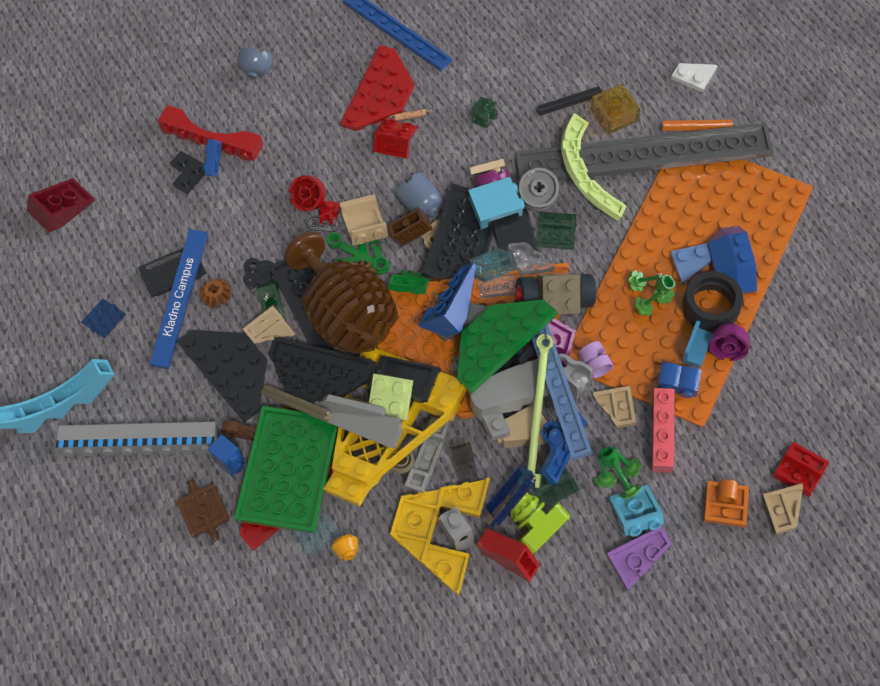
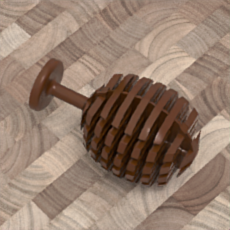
[284,231,399,353]

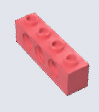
[652,388,674,473]

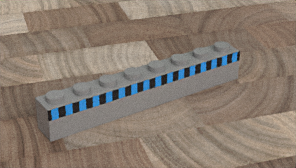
[56,422,219,457]

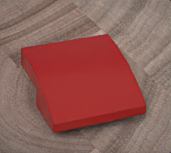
[772,442,829,497]

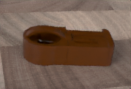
[221,420,257,441]

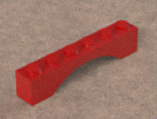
[158,105,263,161]

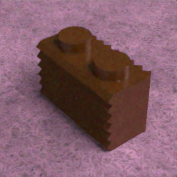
[388,207,433,247]

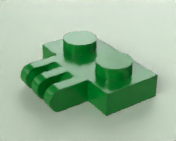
[388,270,429,295]

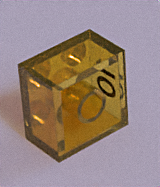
[591,83,641,134]

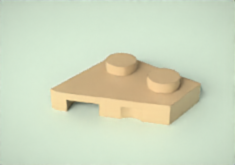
[469,159,505,175]
[243,305,296,343]
[763,484,803,535]

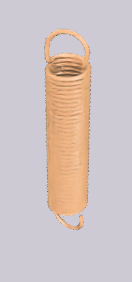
[388,109,433,121]

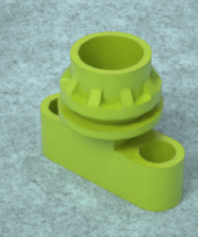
[507,491,571,554]

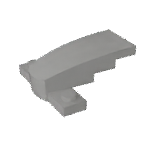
[467,359,551,441]

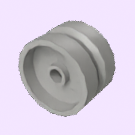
[518,168,559,212]

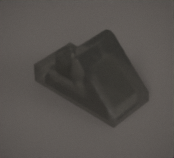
[450,442,479,485]

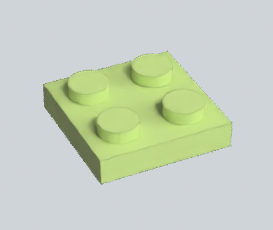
[369,374,413,420]

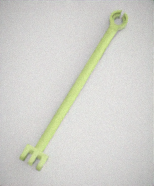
[519,334,554,488]

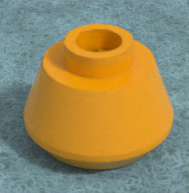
[331,534,358,561]

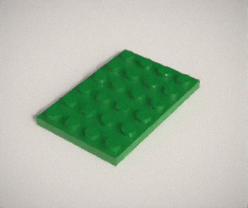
[234,406,339,534]

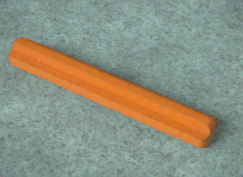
[661,119,732,131]

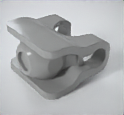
[558,354,593,402]

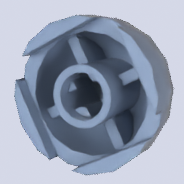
[238,48,273,79]

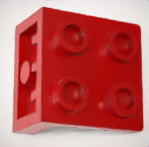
[373,119,418,159]

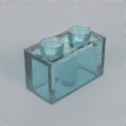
[470,248,514,283]

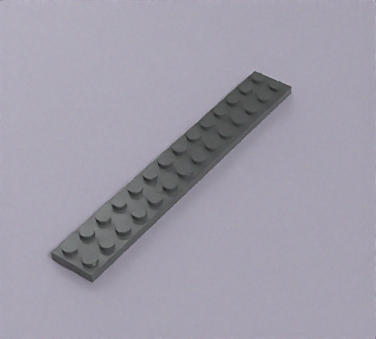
[516,123,773,181]

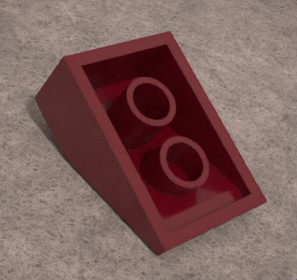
[26,178,95,233]

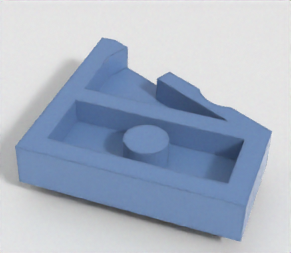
[670,243,712,286]

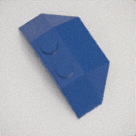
[708,226,757,294]

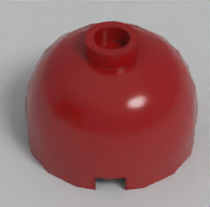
[289,175,326,211]

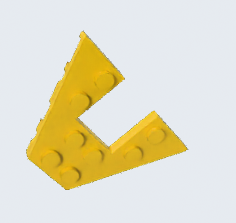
[390,478,490,596]

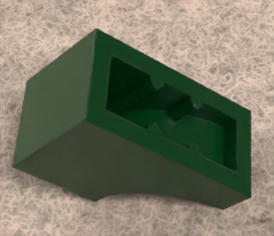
[257,280,286,320]

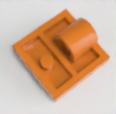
[704,479,749,528]

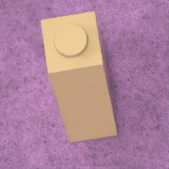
[495,403,547,448]

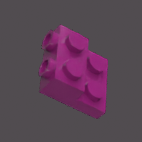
[529,319,576,366]

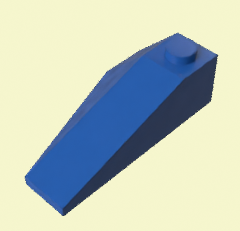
[418,263,476,336]

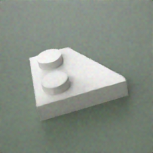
[671,63,717,92]

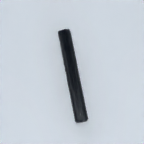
[536,86,602,116]

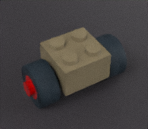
[514,272,596,314]

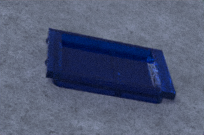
[481,463,535,527]

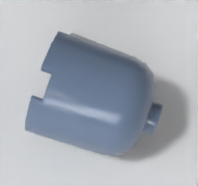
[396,172,442,218]

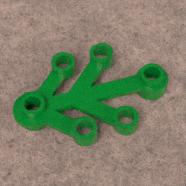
[327,232,390,275]

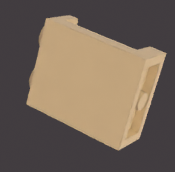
[340,194,388,246]

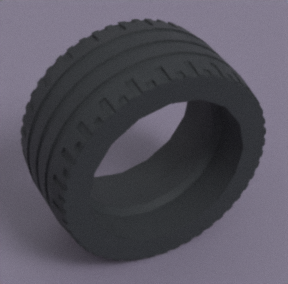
[683,271,743,333]

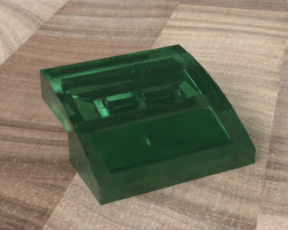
[537,212,576,250]
[525,464,580,509]

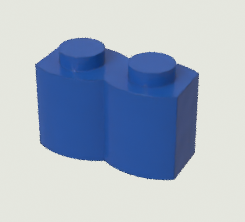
[657,362,702,398]

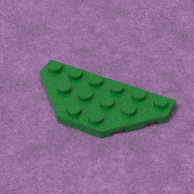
[457,300,558,394]

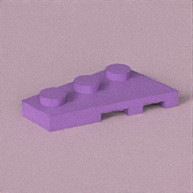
[606,526,672,591]

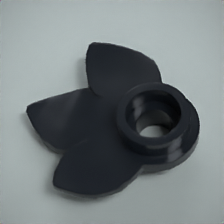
[244,258,274,290]

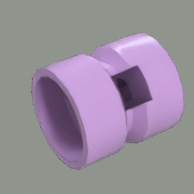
[578,341,614,378]

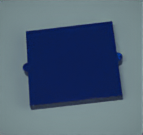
[81,298,126,339]

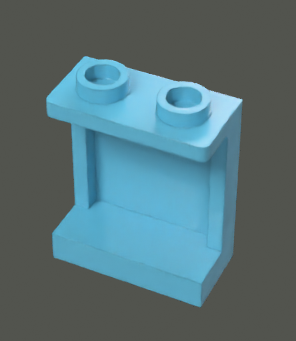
[468,177,525,229]

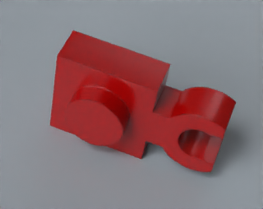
[319,201,340,225]

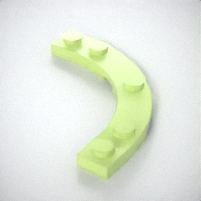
[561,113,626,221]

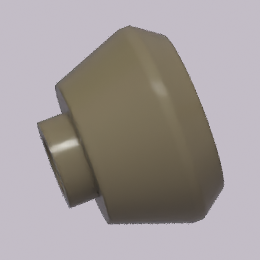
[391,448,415,474]

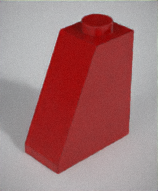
[476,528,540,583]

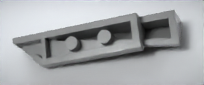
[310,394,402,448]

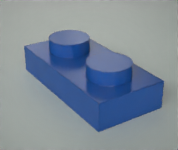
[203,139,222,177]

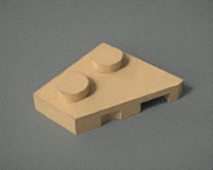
[593,386,637,428]

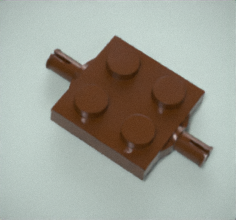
[176,479,230,542]

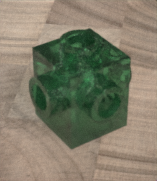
[472,97,498,128]

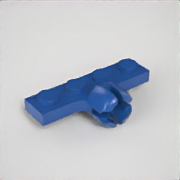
[540,411,587,484]

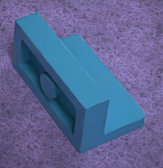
[682,320,713,369]

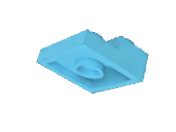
[609,485,664,536]

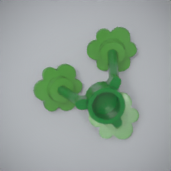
[628,270,676,316]
[593,446,642,500]

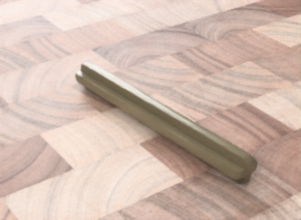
[261,385,333,422]

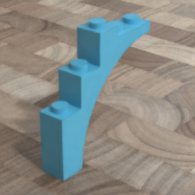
[0,359,115,433]

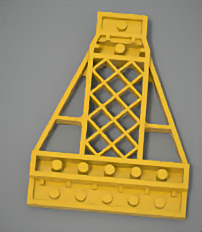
[324,348,467,507]

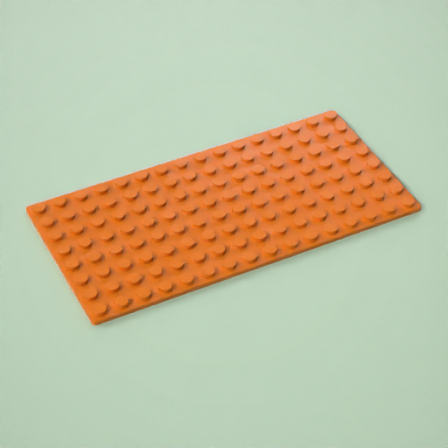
[563,159,813,427]

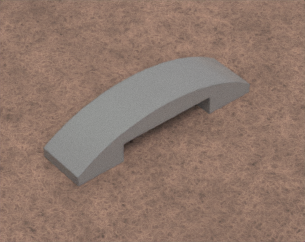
[404,416,450,493]

